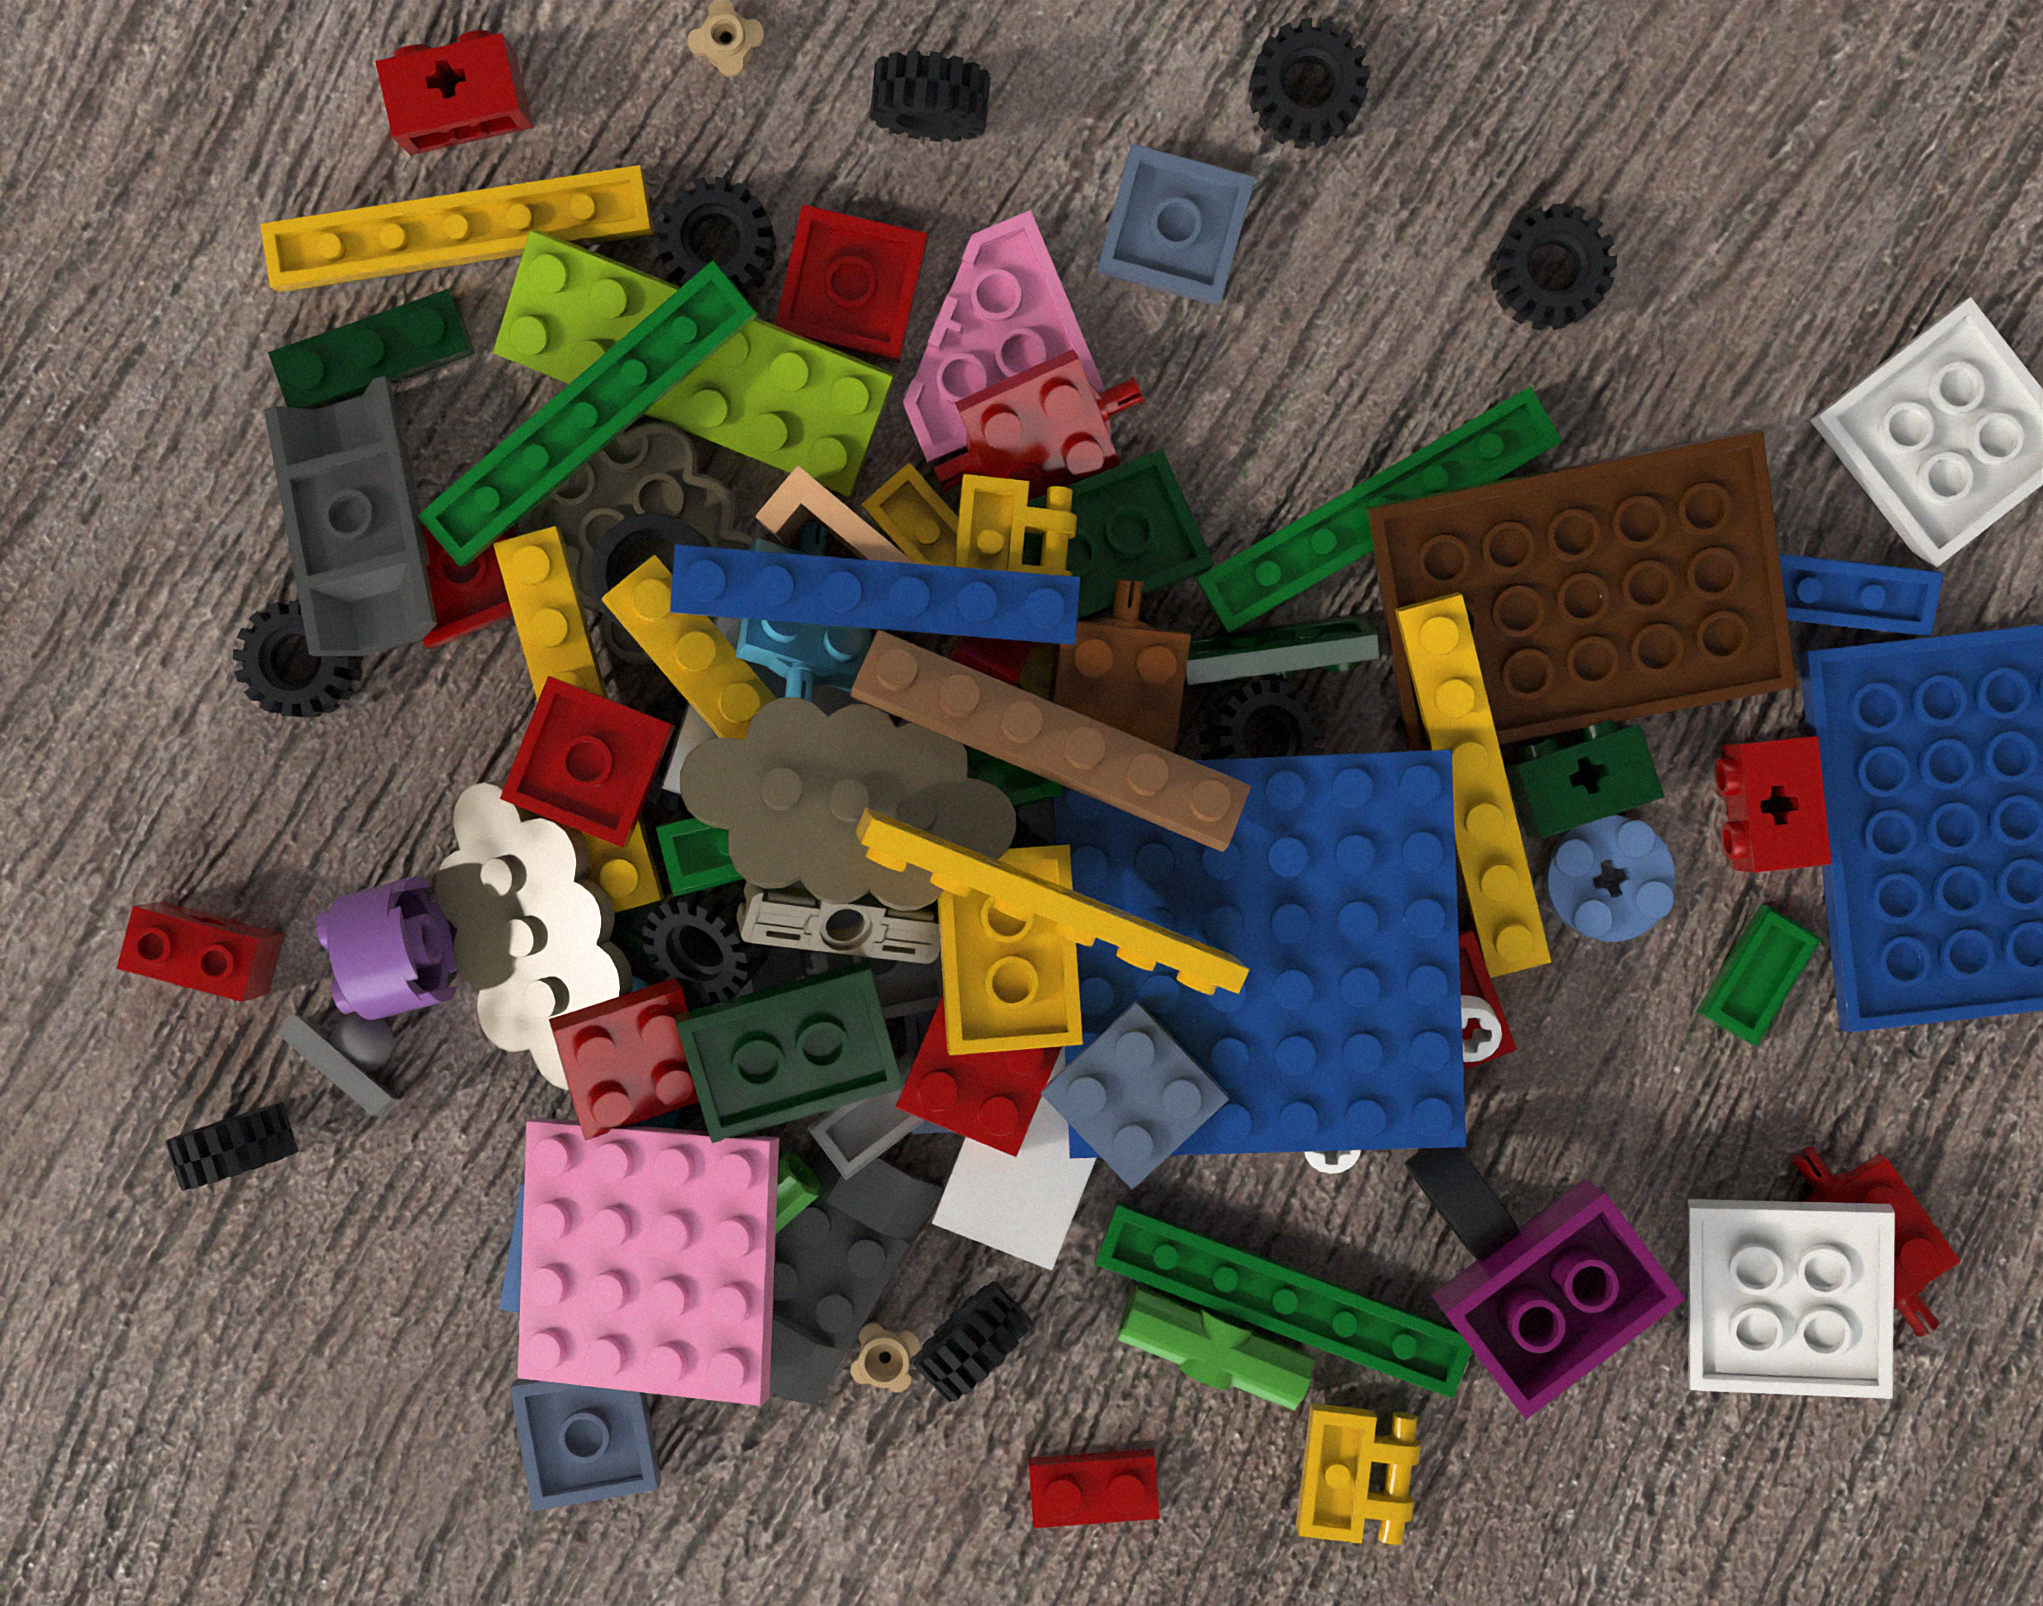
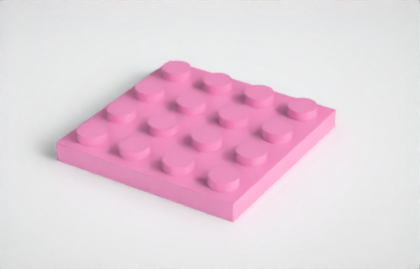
[518,1118,779,1406]

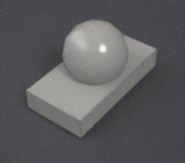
[278,1012,401,1117]
[807,1050,925,1180]

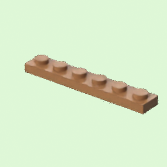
[851,630,1251,852]

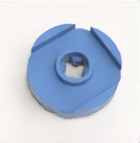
[1542,815,1675,942]

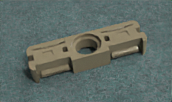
[736,881,941,964]

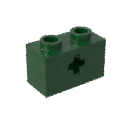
[1504,719,1665,839]

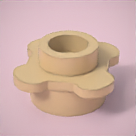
[688,0,764,77]
[850,1322,920,1392]

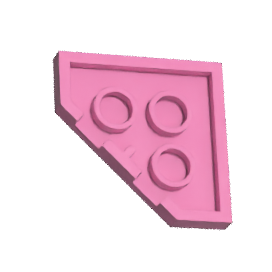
[902,210,1105,465]

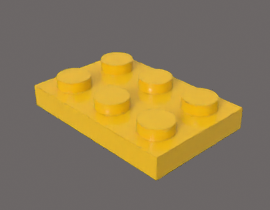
[937,845,1083,1055]

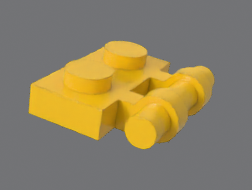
[954,474,1077,576]
[1296,1403,1421,1545]

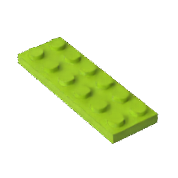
[493,229,896,497]

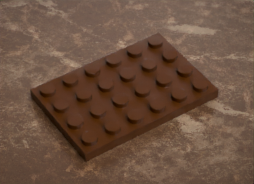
[1366,429,1796,751]

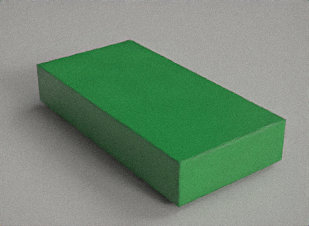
[1696,904,1822,1047]

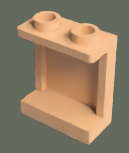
[755,465,915,564]

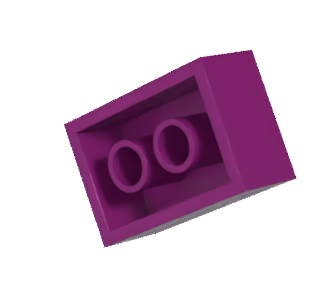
[1431,1179,1686,1420]

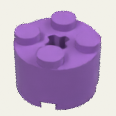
[316,876,458,1020]

